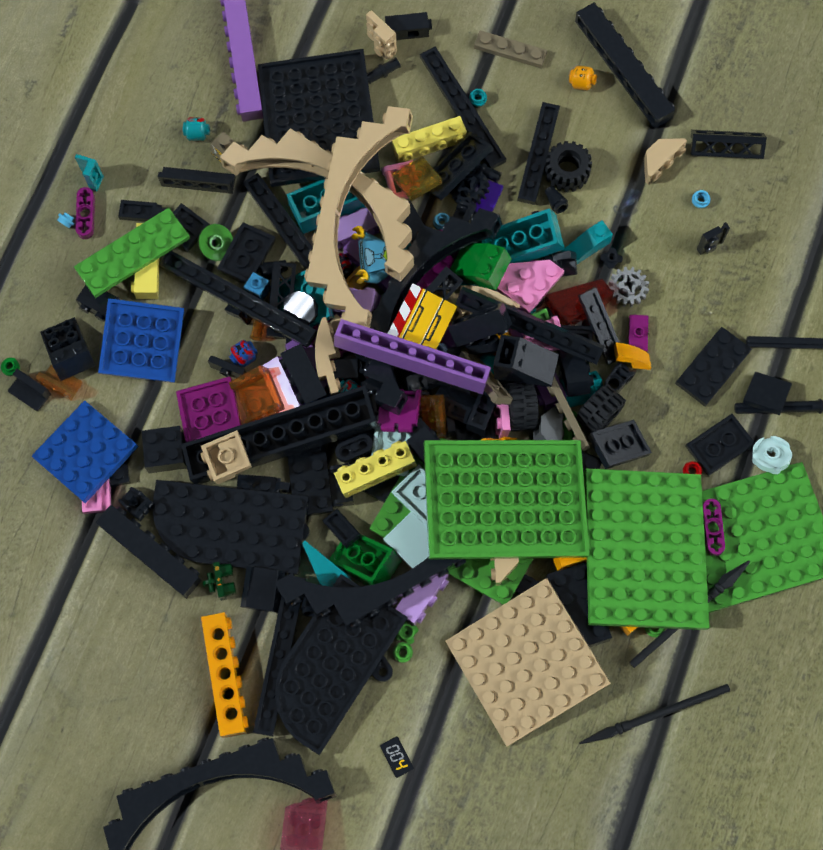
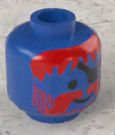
[229,340,258,368]

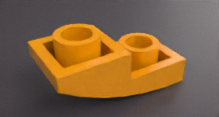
[614,342,651,370]

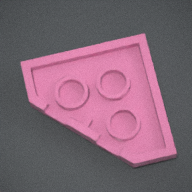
[497,260,565,314]

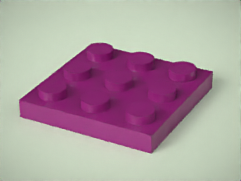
[176,376,242,443]

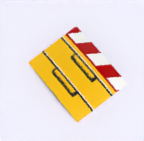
[388,284,457,349]

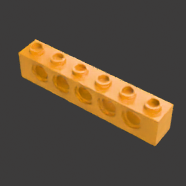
[201,612,249,738]

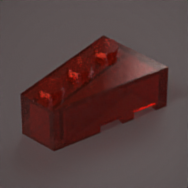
[544,279,614,326]

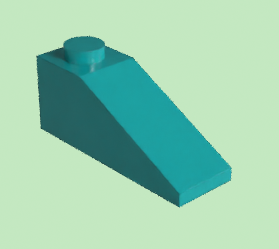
[561,220,613,264]
[302,540,351,587]

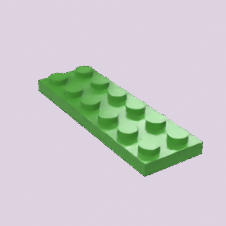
[74,208,190,298]

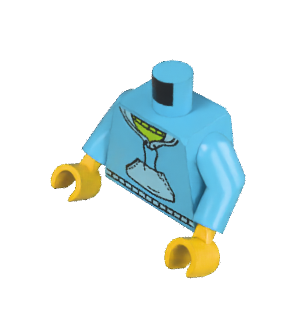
[351,226,389,284]

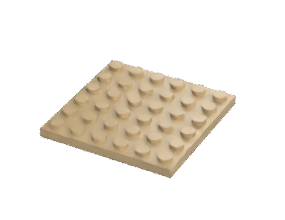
[445,578,611,747]

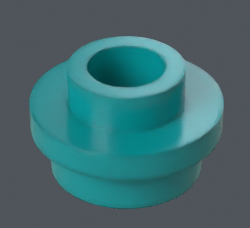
[469,89,487,107]

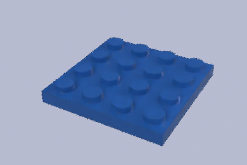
[98,298,184,383]
[32,400,139,503]

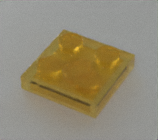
[391,156,443,201]

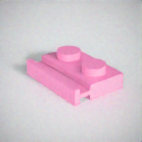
[82,479,112,514]

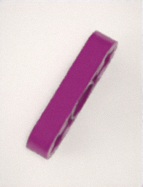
[76,187,95,239]
[703,498,725,556]

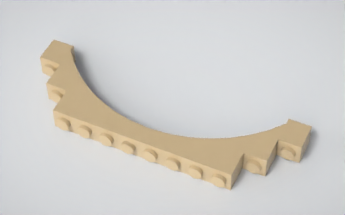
[305,106,413,328]
[220,128,414,282]

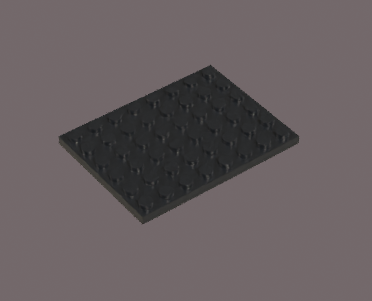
[258,49,381,187]

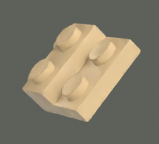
[366,10,397,60]
[201,430,252,484]

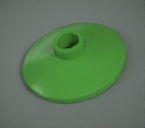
[199,224,233,261]

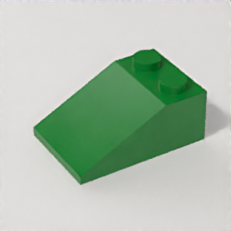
[448,243,512,291]
[329,534,402,586]

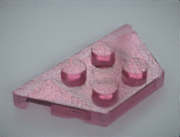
[280,798,328,850]

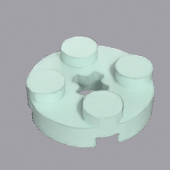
[752,436,792,474]

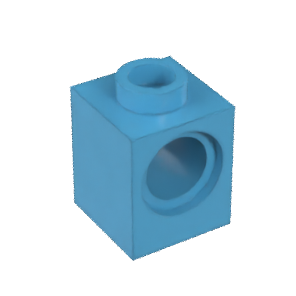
[243,272,271,301]

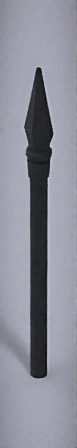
[629,560,750,668]
[579,684,730,744]

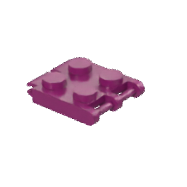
[378,389,421,432]

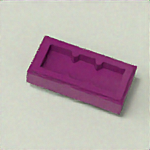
[628,315,649,352]

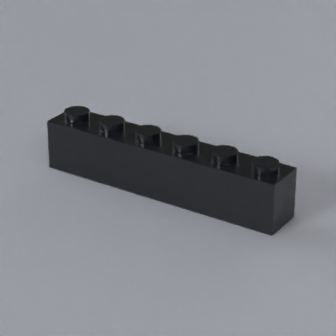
[96,505,202,599]

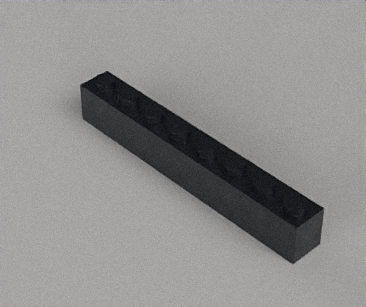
[575,2,675,129]

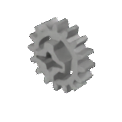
[608,267,649,307]

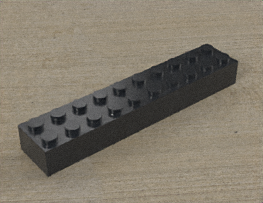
[181,385,379,484]

